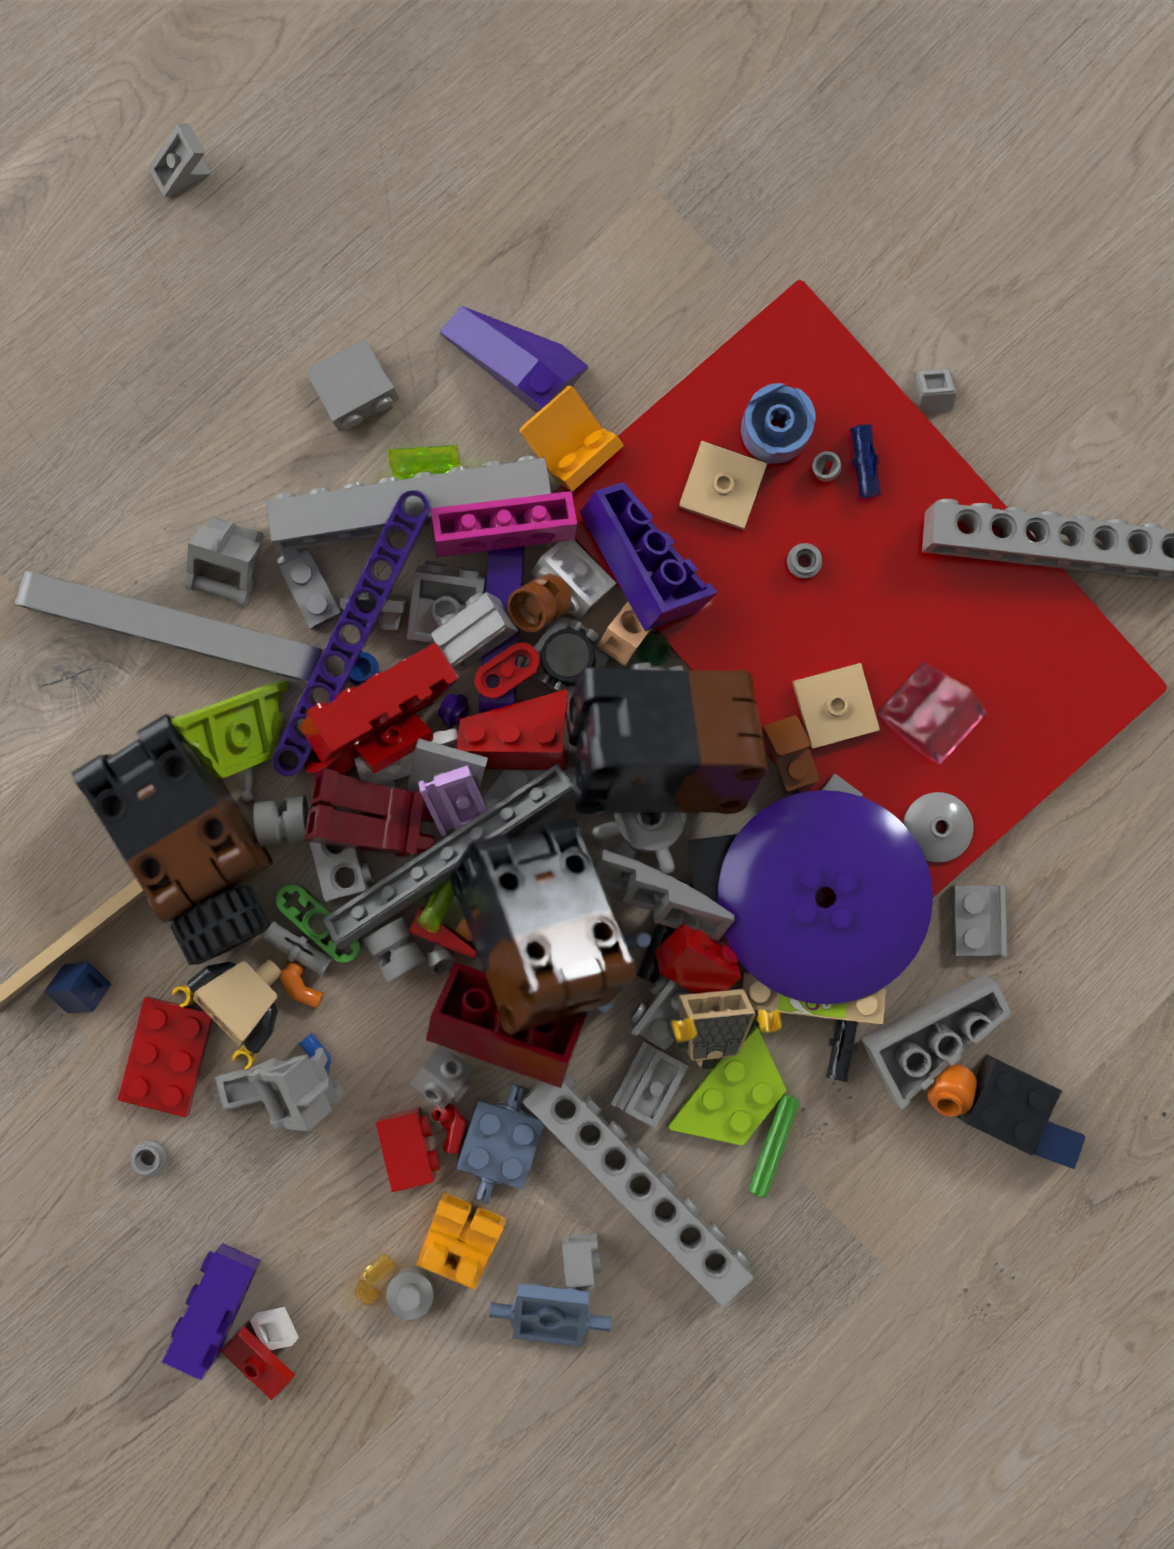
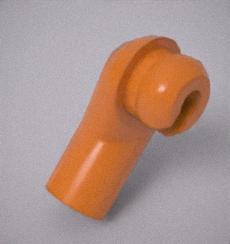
[280,962,324,1009]

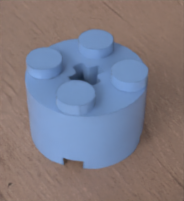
[741,383,816,464]

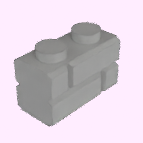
[431,592,518,671]

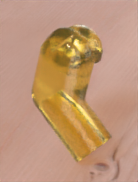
[354,1253,395,1305]

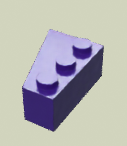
[161,1243,261,1380]

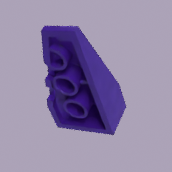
[440,306,588,413]

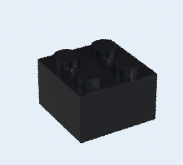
[957,1054,1062,1155]

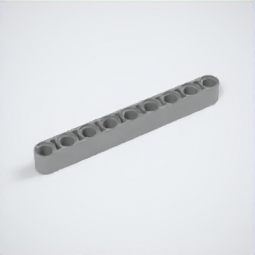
[15,571,322,682]

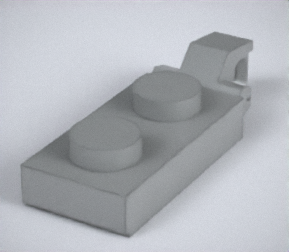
[277,547,342,630]

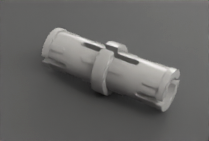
[262,921,333,977]

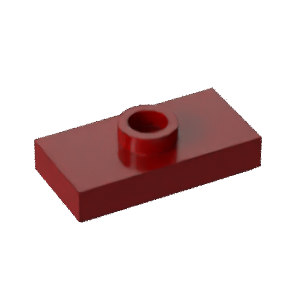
[354,712,434,774]
[220,1326,295,1400]

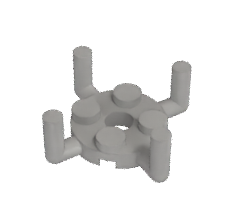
[590,813,699,875]

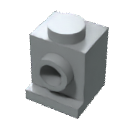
[562,1233,601,1291]

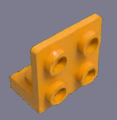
[519,386,624,492]

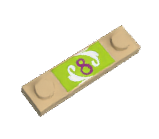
[743,973,886,1025]

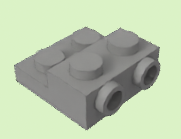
[407,561,487,643]

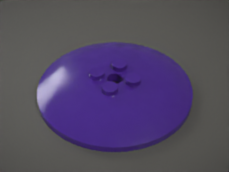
[718,790,933,1004]

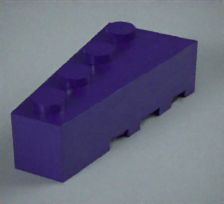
[580,482,718,631]

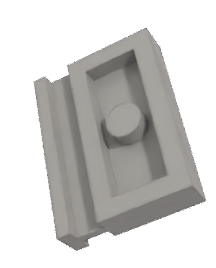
[952,885,1007,956]
[610,1040,689,1129]

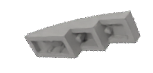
[593,849,734,941]

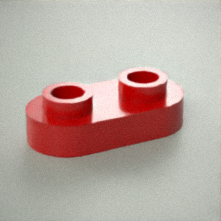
[474,643,540,699]

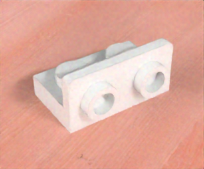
[532,540,616,621]

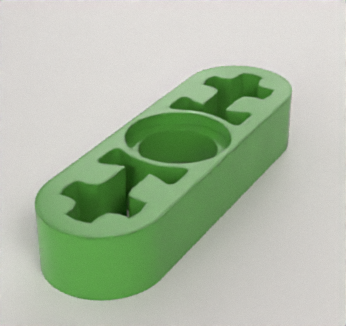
[276,884,362,963]

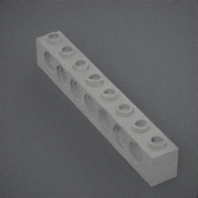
[922,499,1174,581]
[523,1073,754,1308]

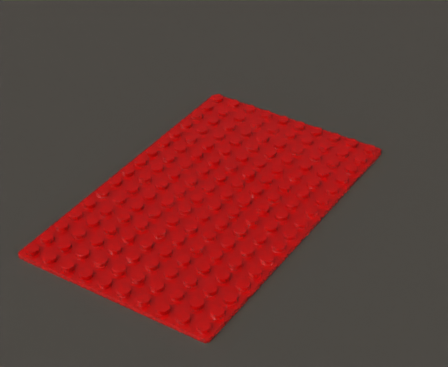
[551,280,1167,898]

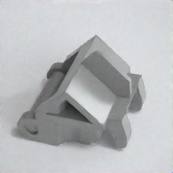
[185,517,263,608]
[246,1048,343,1131]

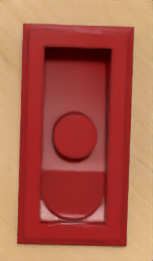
[410,906,478,958]

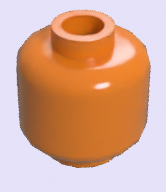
[927,1064,977,1117]

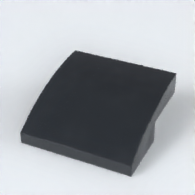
[688,834,738,904]

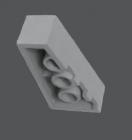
[860,974,1012,1110]

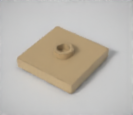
[678,441,767,531]
[792,663,880,749]

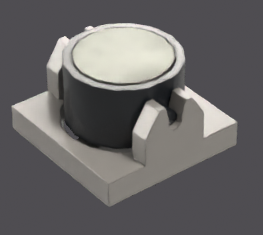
[522,615,611,698]

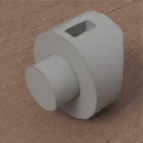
[386,1266,436,1320]

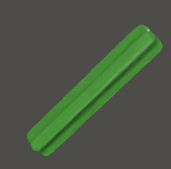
[749,1094,799,1198]

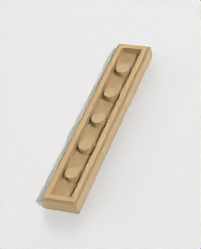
[0,879,146,1009]

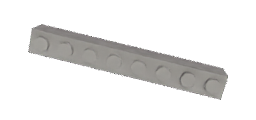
[266,456,551,551]

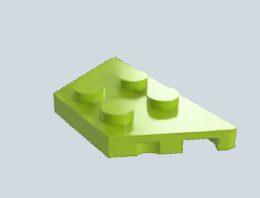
[171,680,288,779]
[667,1029,787,1146]

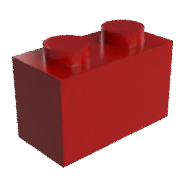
[655,923,741,994]
[375,1107,441,1192]

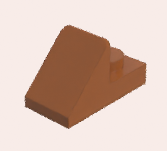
[763,715,820,792]

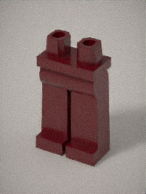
[304,768,435,858]

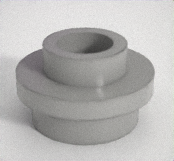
[787,543,822,579]
[130,1140,167,1177]

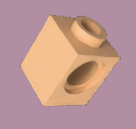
[597,602,651,666]

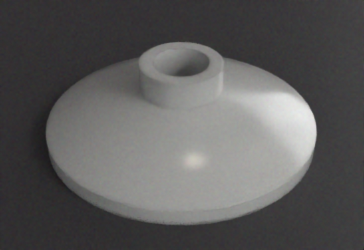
[903,792,974,862]

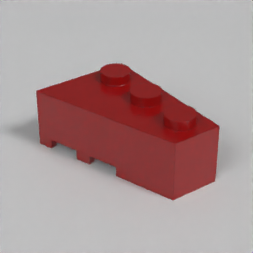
[457,689,570,771]

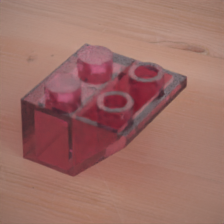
[877,662,987,765]

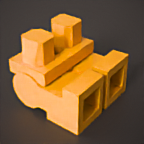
[416,1192,507,1290]

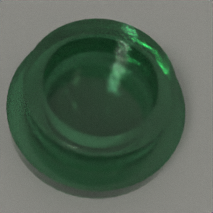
[637,632,671,666]

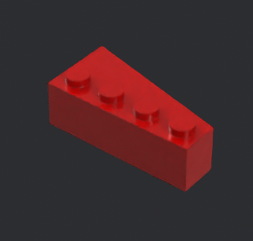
[300,642,458,763]

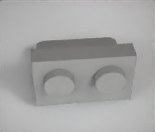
[308,341,399,432]

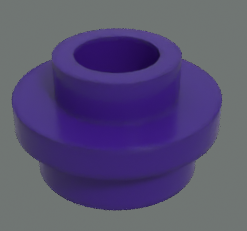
[438,693,469,727]

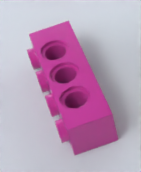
[430,491,577,557]

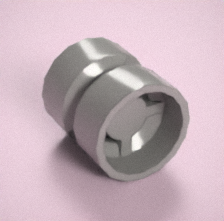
[253,796,310,847]
[363,917,427,983]

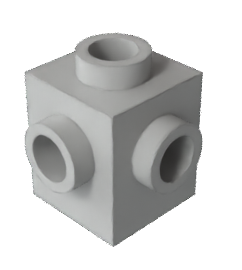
[409,1045,473,1110]

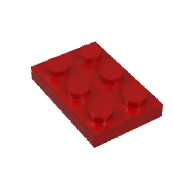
[118,996,213,1117]

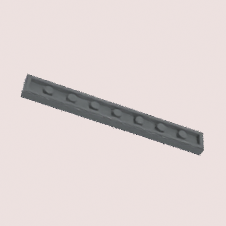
[322,763,574,950]

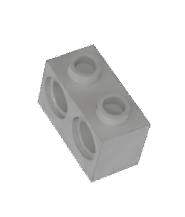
[309,842,373,901]

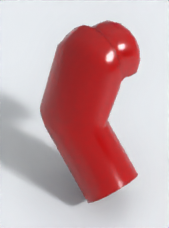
[432,1103,466,1154]

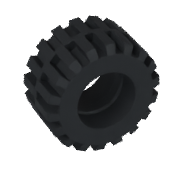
[170,886,271,965]

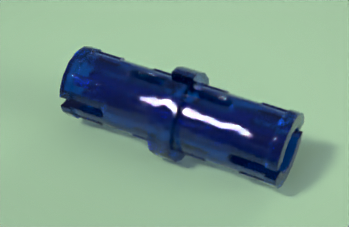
[850,424,881,498]

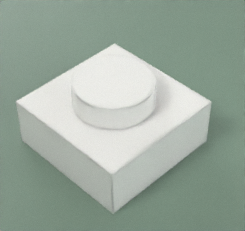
[250,1307,299,1350]

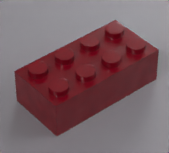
[426,962,588,1088]

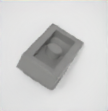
[148,123,210,197]

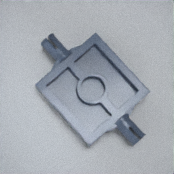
[456,1084,544,1204]
[489,1283,612,1347]

